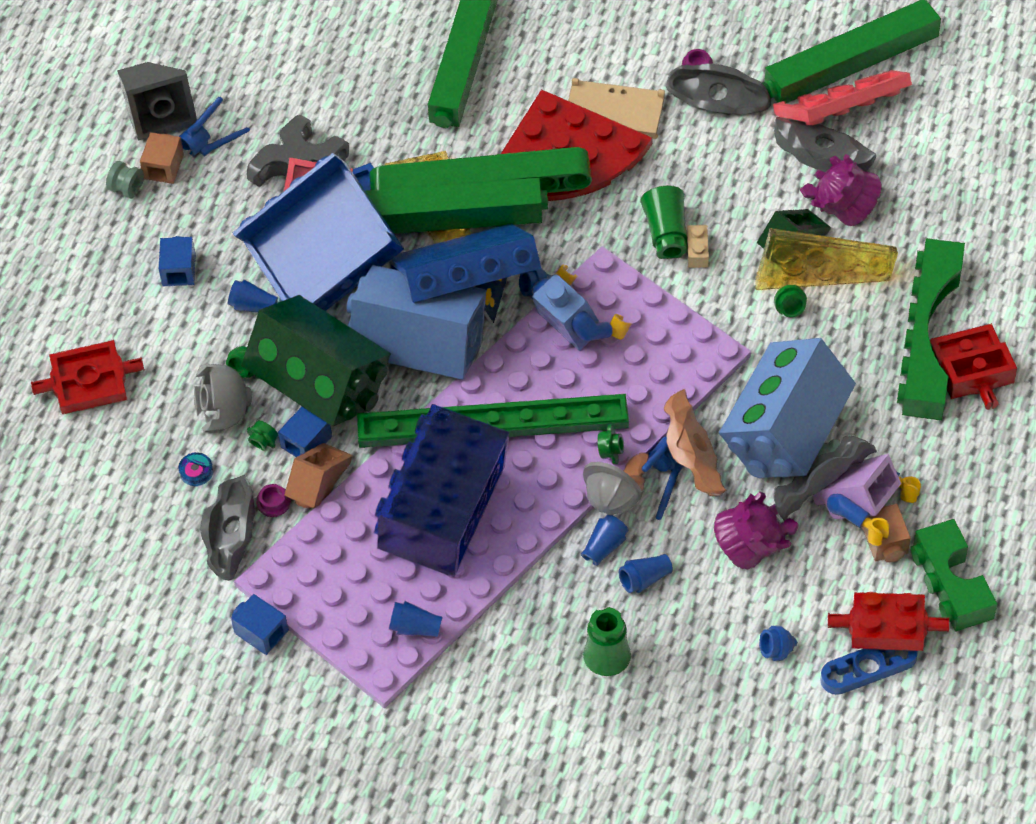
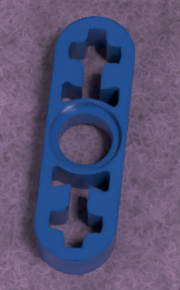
[820,649,918,695]

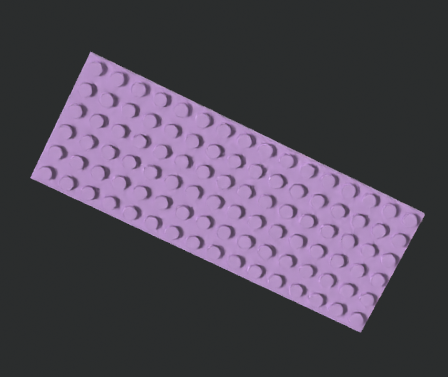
[234,246,751,709]

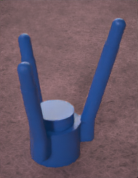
[179,97,250,157]
[642,436,684,520]

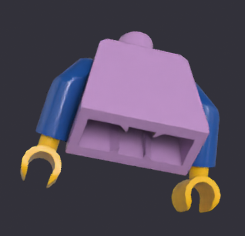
[812,454,921,546]

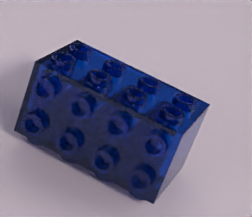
[374,404,509,578]

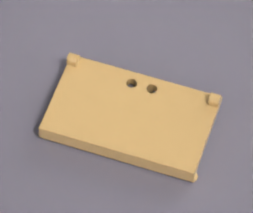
[568,78,665,139]

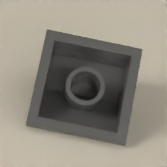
[117,62,197,141]

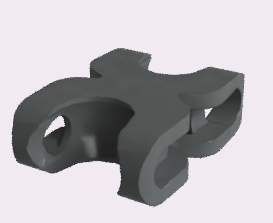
[247,115,349,187]

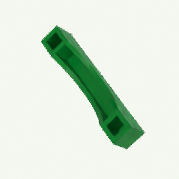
[897,238,965,421]

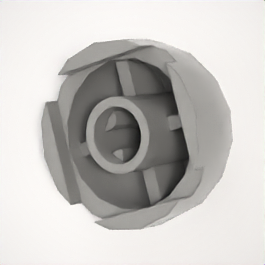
[194,364,252,431]

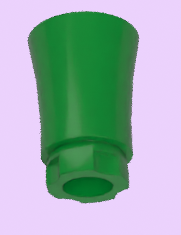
[640,185,688,259]
[583,607,631,676]

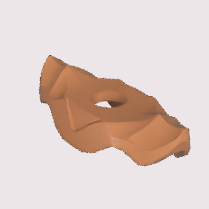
[664,389,727,497]

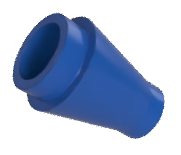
[227,279,278,313]
[581,515,629,567]
[618,554,673,593]
[389,601,442,637]

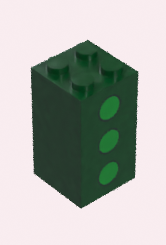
[241,295,391,426]

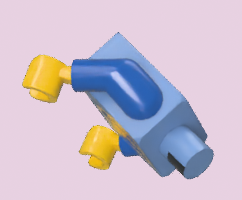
[532,264,631,351]

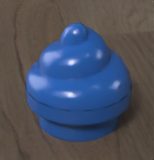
[519,268,550,299]
[759,625,798,661]

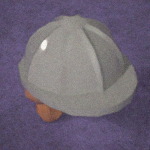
[583,452,649,515]

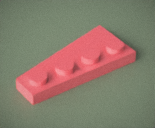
[773,70,912,125]

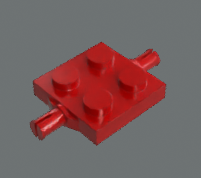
[31,340,145,415]
[828,592,949,651]

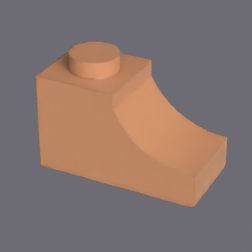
[284,443,353,508]

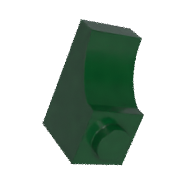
[757,209,831,263]

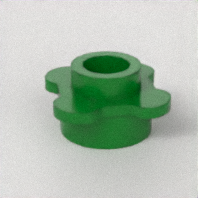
[597,424,624,464]

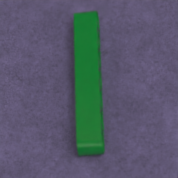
[369,147,592,193]

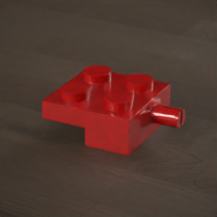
[930,323,1017,410]

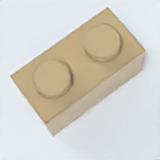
[687,225,709,268]

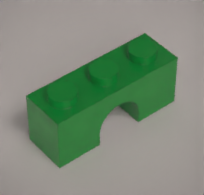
[910,519,998,632]

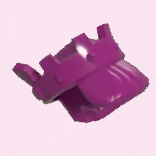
[800,154,882,226]
[714,491,799,570]

